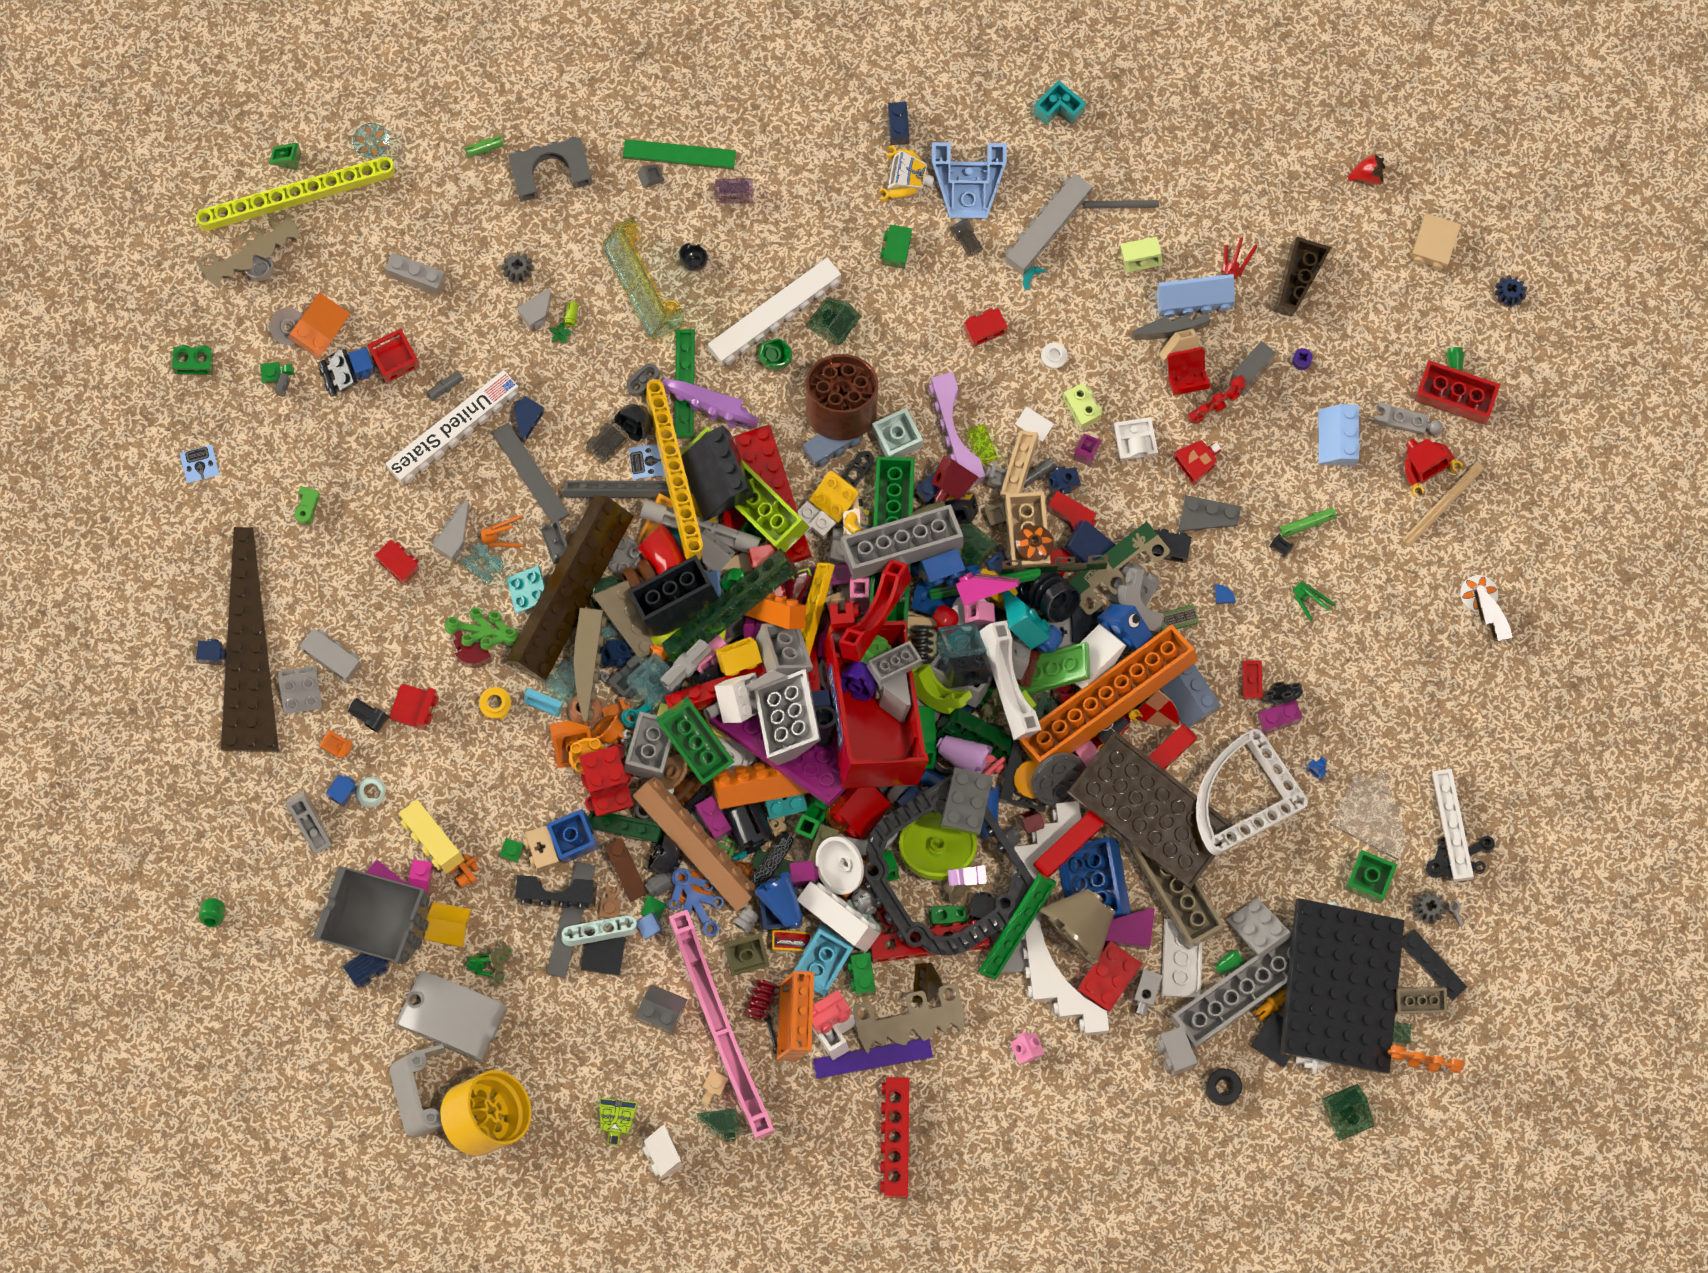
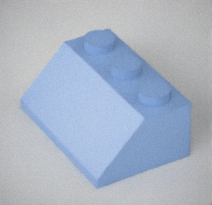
[1318,404,1359,466]

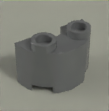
[608,655,652,699]

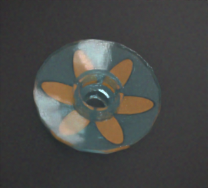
[353,123,390,158]

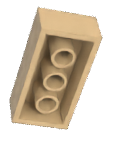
[1005,492,1051,567]

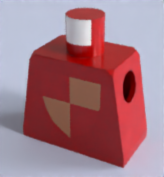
[1173,440,1221,486]

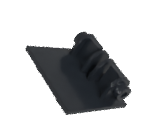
[1071,606,1104,643]

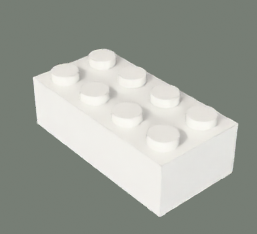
[797,881,880,952]

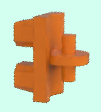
[449,854,479,888]

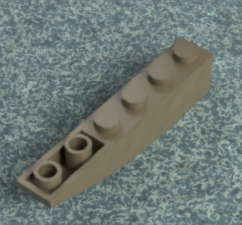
[574,608,607,726]

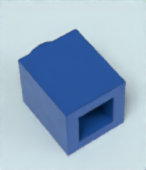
[348,348,374,380]
[326,775,357,807]

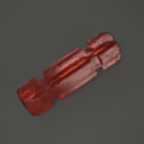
[1020,650,1040,687]

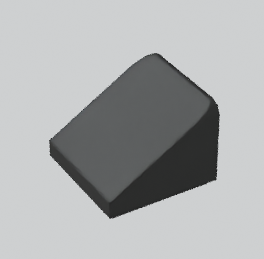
[637,164,664,188]

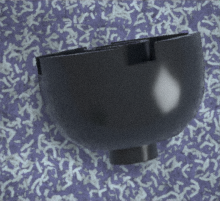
[614,404,653,441]
[647,834,683,874]

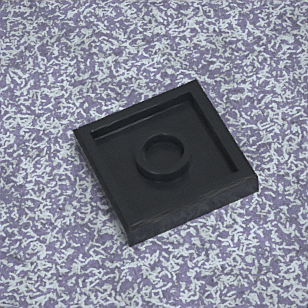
[581,931,626,976]

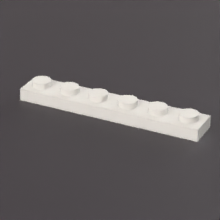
[1432,769,1474,882]

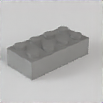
[867,641,922,686]

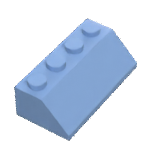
[1156,274,1235,318]

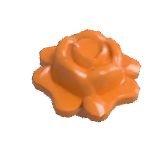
[650,642,671,662]

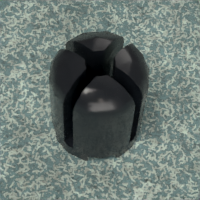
[725,802,776,855]

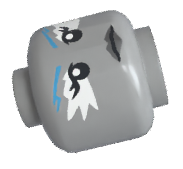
[851,885,878,915]

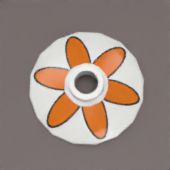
[1460,575,1498,612]

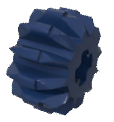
[1495,275,1527,307]

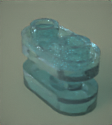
[460,543,504,585]

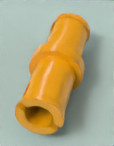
[1253,988,1286,1021]

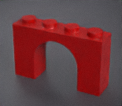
[1044,491,1097,577]

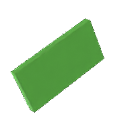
[1019,642,1090,695]

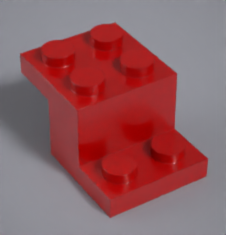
[579,745,634,818]

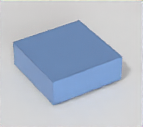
[637,913,663,939]

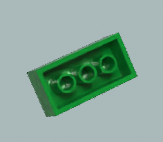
[656,696,734,784]

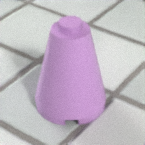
[936,735,993,773]

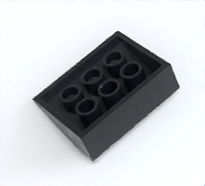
[681,425,755,521]

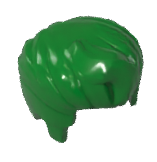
[758,338,792,372]

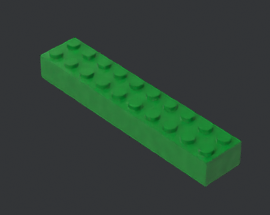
[869,456,915,636]

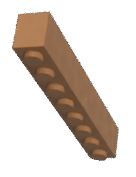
[633,776,757,911]

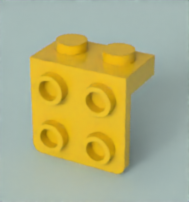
[809,471,859,523]

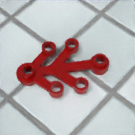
[1188,375,1247,424]

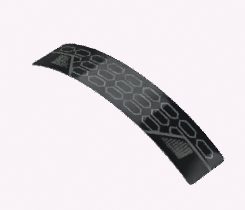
[749,831,794,888]

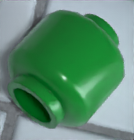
[199,898,226,927]

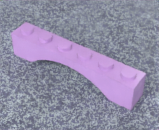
[928,372,985,484]

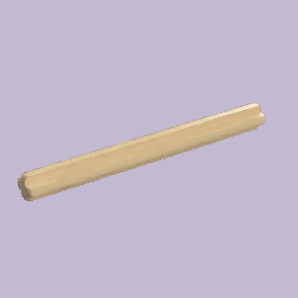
[1403,462,1484,547]

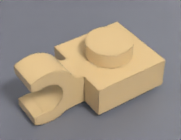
[701,1070,729,1107]

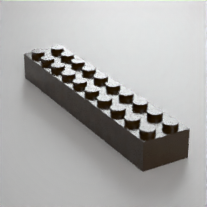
[506,495,634,681]

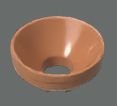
[567,694,603,726]

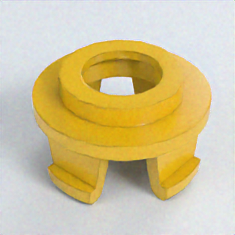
[479,687,511,720]

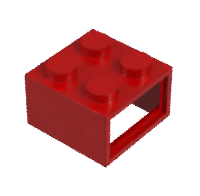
[367,328,420,384]

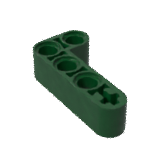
[936,708,1013,760]

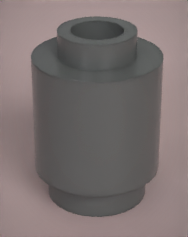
[645,873,673,897]

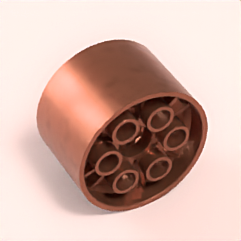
[805,354,879,440]

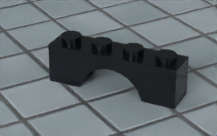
[515,875,598,910]

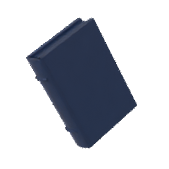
[1063,520,1116,563]

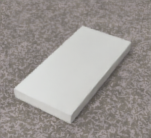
[1161,918,1203,998]

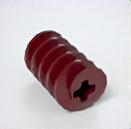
[743,980,780,1023]

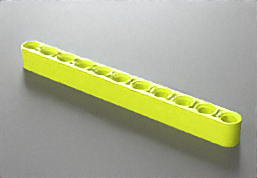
[196,157,395,231]

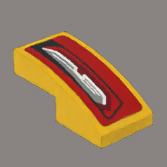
[772,930,812,953]

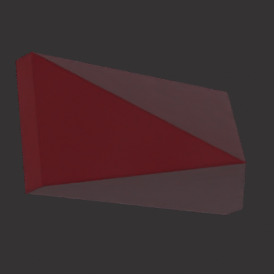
[786,575,814,605]

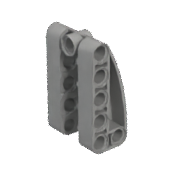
[395,971,507,1063]

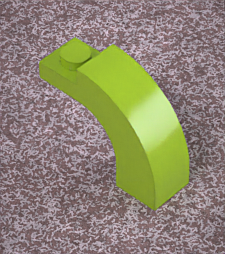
[912,664,972,714]

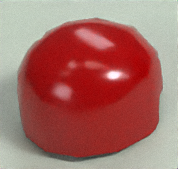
[933,605,959,636]

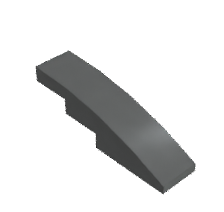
[1132,314,1211,340]

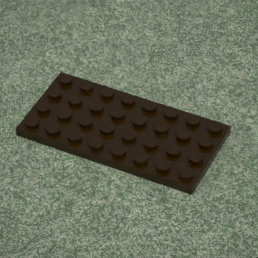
[1067,731,1234,889]

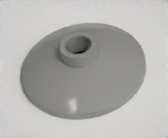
[269,308,303,345]

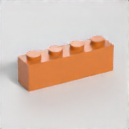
[743,588,806,630]

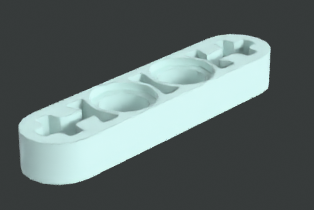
[562,915,637,946]

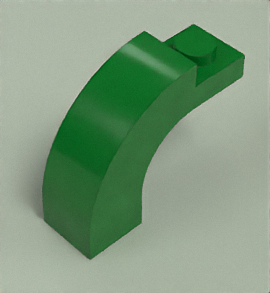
[794,796,828,840]

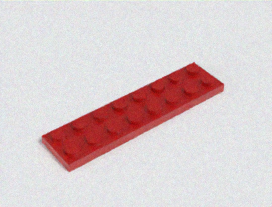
[734,424,812,568]

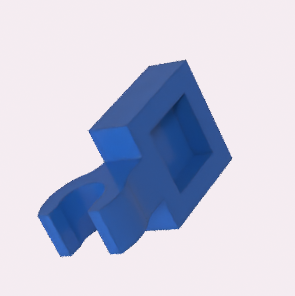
[1306,756,1328,781]

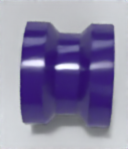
[1292,348,1313,370]

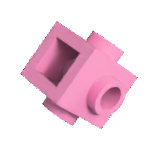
[1010,1032,1045,1065]

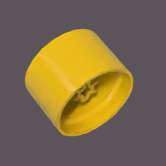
[441,1070,532,1156]

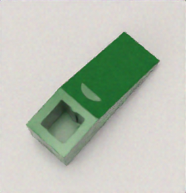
[918,706,937,769]

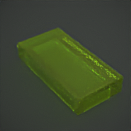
[967,423,998,465]

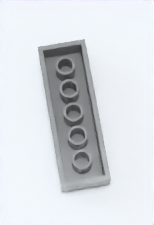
[841,504,963,580]

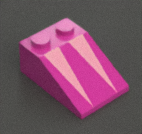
[956,572,1021,606]

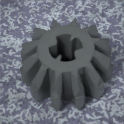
[502,251,534,284]
[1414,891,1447,924]

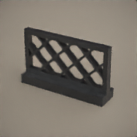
[999,739,1046,812]

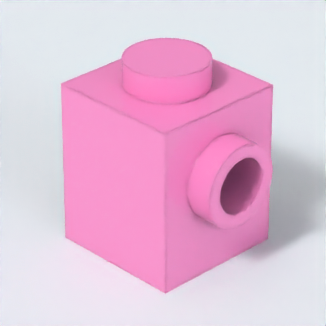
[964,600,995,626]

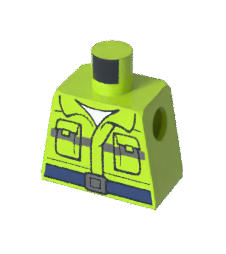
[599,1098,638,1146]

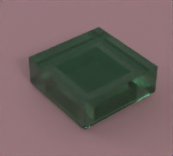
[1392,1022,1412,1044]

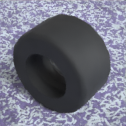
[1206,1068,1242,1106]

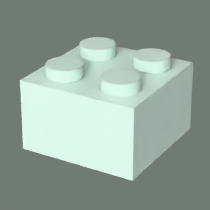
[872,408,923,457]

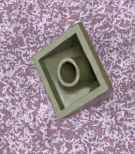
[724,933,769,976]

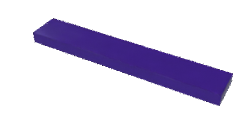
[813,1039,933,1079]

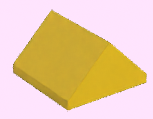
[424,902,471,948]

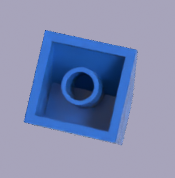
[915,548,966,587]

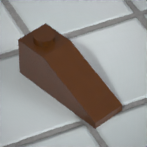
[604,838,648,902]

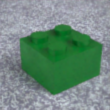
[1344,850,1398,904]

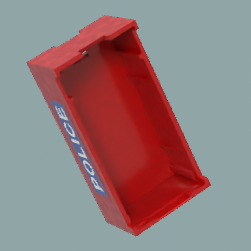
[822,621,929,789]

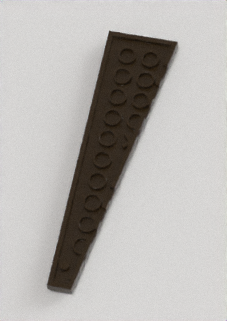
[221,527,280,752]

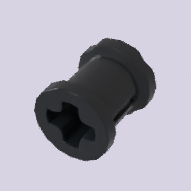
[1269,533,1294,558]

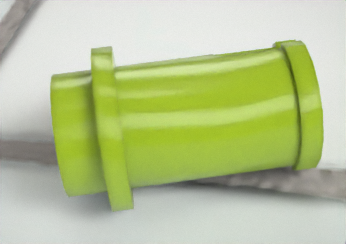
[563,302,579,327]

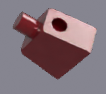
[932,455,978,503]

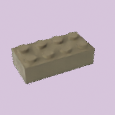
[1396,986,1447,1014]

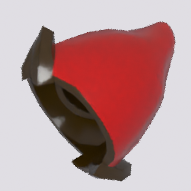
[1348,154,1385,185]

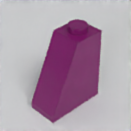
[1105,908,1155,950]

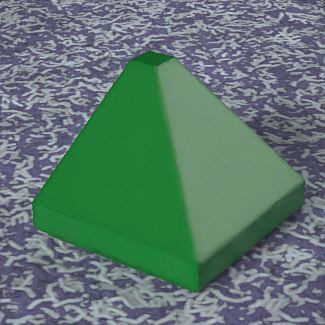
[641,895,666,921]

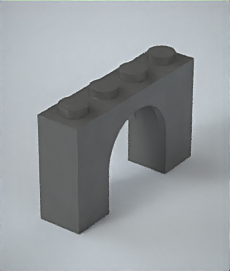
[508,137,592,202]

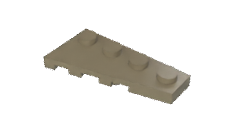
[591,580,654,658]

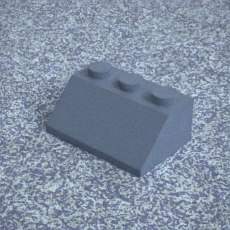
[1160,664,1221,728]

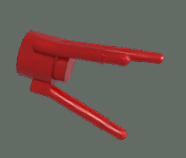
[1221,237,1257,280]

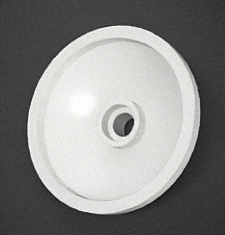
[816,836,864,894]

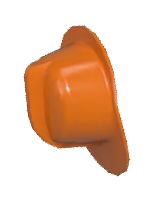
[591,715,624,744]

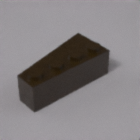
[1274,236,1332,317]

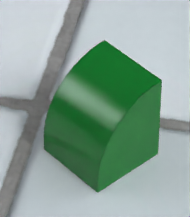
[876,850,900,882]

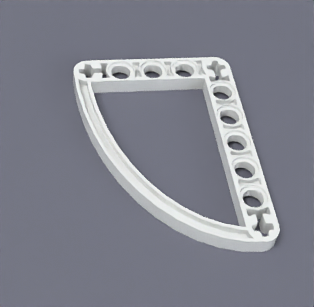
[1196,729,1308,855]

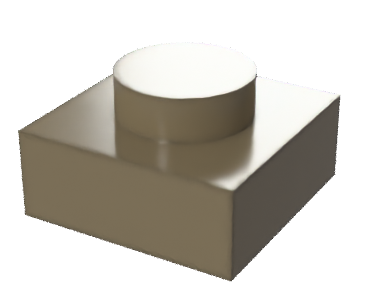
[984,503,1006,528]

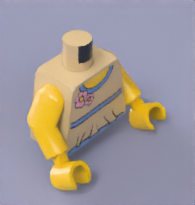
[843,499,874,536]

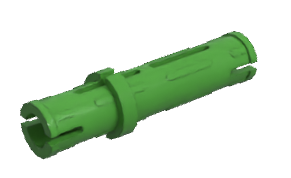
[1279,507,1337,538]

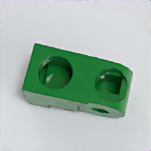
[928,906,967,928]

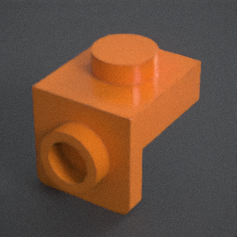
[319,730,352,758]

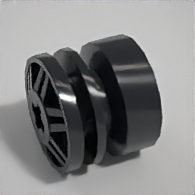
[1029,571,1081,623]

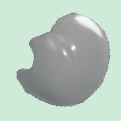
[245,255,274,282]

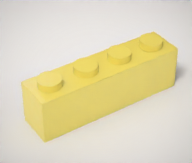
[398,800,464,874]

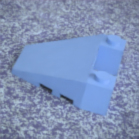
[931,142,1007,218]

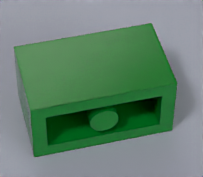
[880,224,912,269]

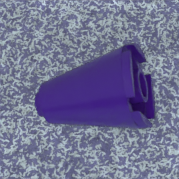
[840,661,877,701]

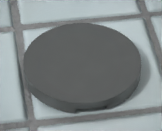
[1031,752,1086,805]

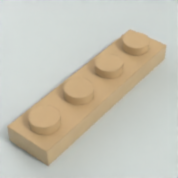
[1000,431,1039,498]

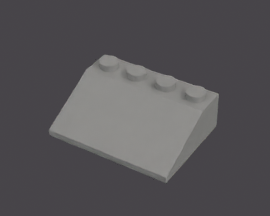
[754,669,821,765]

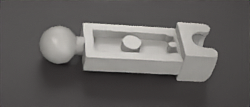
[1373,402,1443,435]

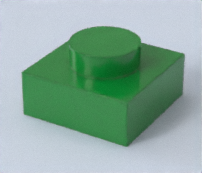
[499,838,525,863]

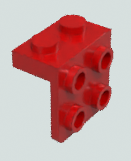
[1167,347,1210,396]
[390,684,439,731]

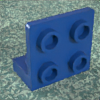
[911,578,958,615]

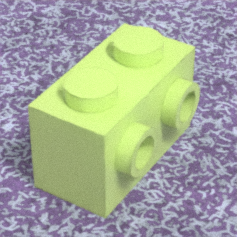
[1120,237,1163,273]
[1063,383,1103,430]

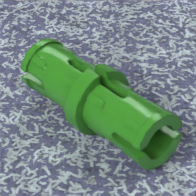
[465,135,504,158]

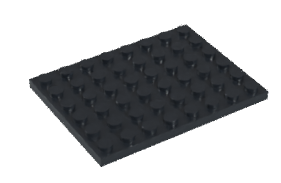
[1280,898,1404,1074]

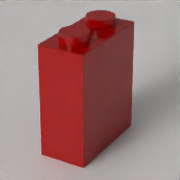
[829,787,891,839]

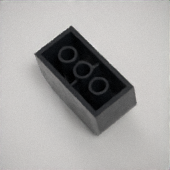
[628,555,719,636]

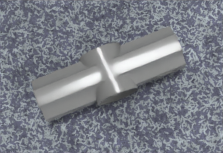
[660,639,712,692]

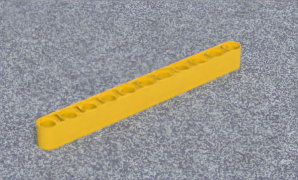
[646,379,703,560]

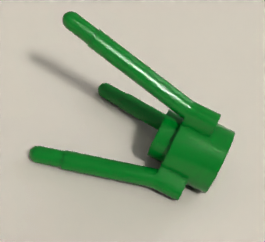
[1293,581,1335,621]

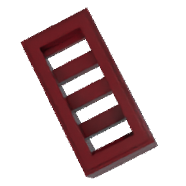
[1016,809,1045,834]

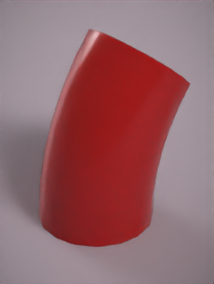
[637,524,687,576]

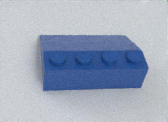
[1059,837,1131,919]

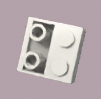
[714,673,758,723]

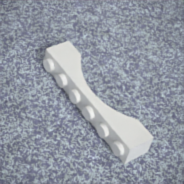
[979,620,1041,740]

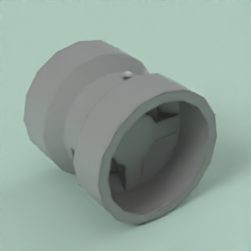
[733,906,760,934]

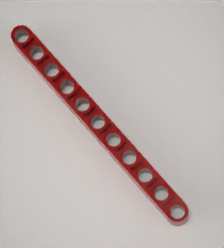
[1033,724,1198,877]

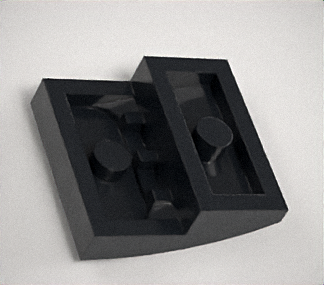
[1251,1011,1291,1068]

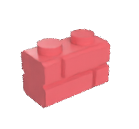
[813,990,852,1035]

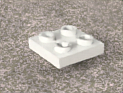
[1114,417,1158,461]

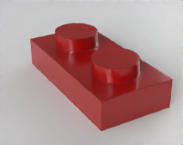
[1242,660,1263,700]

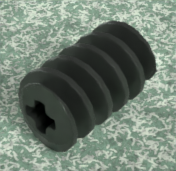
[910,625,934,664]

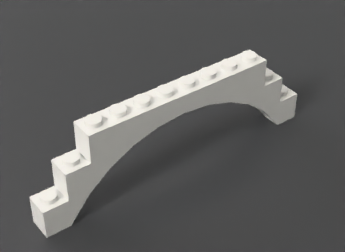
[1013,801,1109,1036]

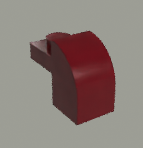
[453,630,492,668]

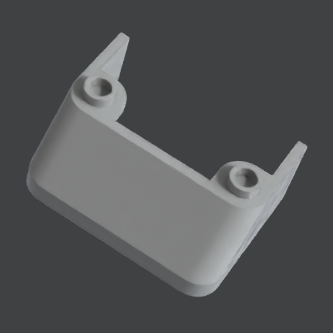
[390,1044,447,1138]

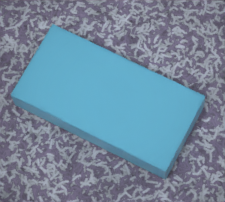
[524,688,563,717]

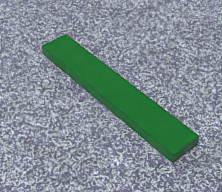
[623,139,736,170]
[675,329,695,439]
[978,873,1057,980]

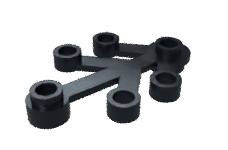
[1426,830,1495,883]

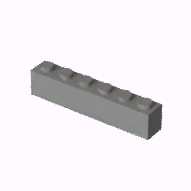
[1005,174,1092,275]

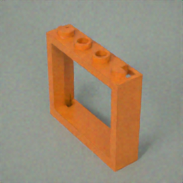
[777,971,814,1062]

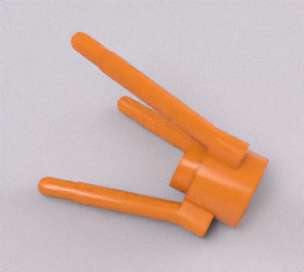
[481,515,524,548]

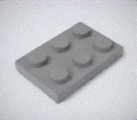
[1226,898,1292,958]

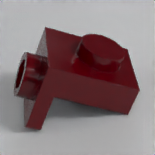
[1053,684,1078,704]

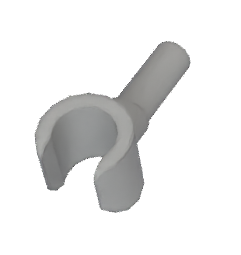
[1445,899,1464,926]

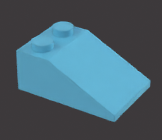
[793,922,854,996]

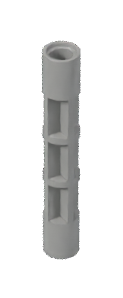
[640,499,762,554]

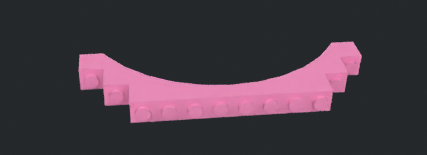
[669,910,774,1141]

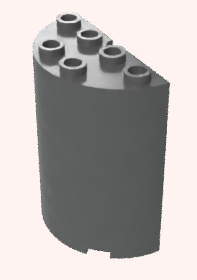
[312,866,430,964]

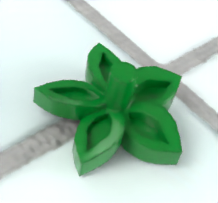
[550,322,572,344]

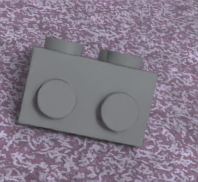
[1108,562,1162,607]

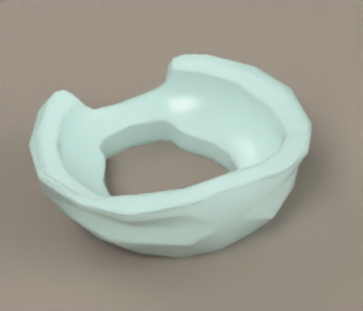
[356,777,386,808]

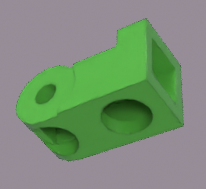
[294,486,320,525]

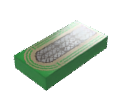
[1161,604,1199,632]

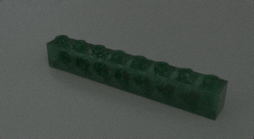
[662,548,798,662]

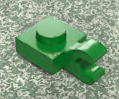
[260,362,295,384]

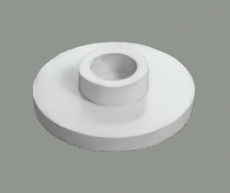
[1041,343,1068,369]

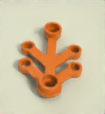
[1388,1045,1465,1073]

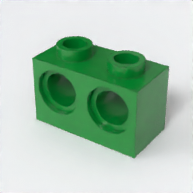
[172,345,214,375]

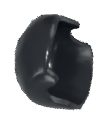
[679,242,708,271]

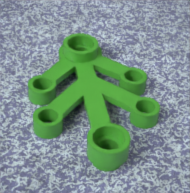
[445,607,519,650]

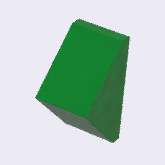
[269,143,302,170]

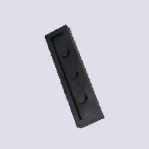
[1401,929,1467,1001]

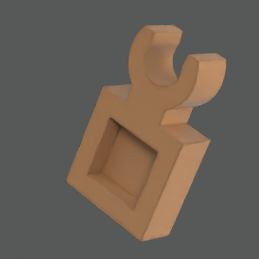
[599,884,621,919]

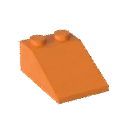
[287,292,350,359]

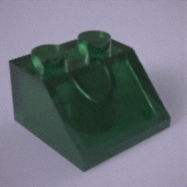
[805,297,862,346]
[960,523,997,569]
[1322,1084,1374,1141]
[697,1108,740,1142]

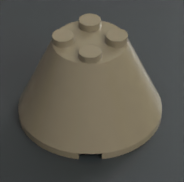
[1038,888,1116,965]

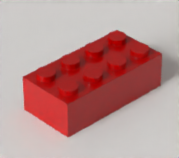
[1414,360,1501,425]

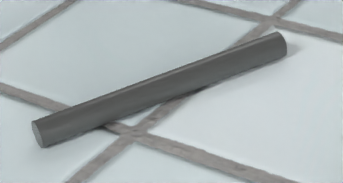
[1084,200,1159,208]

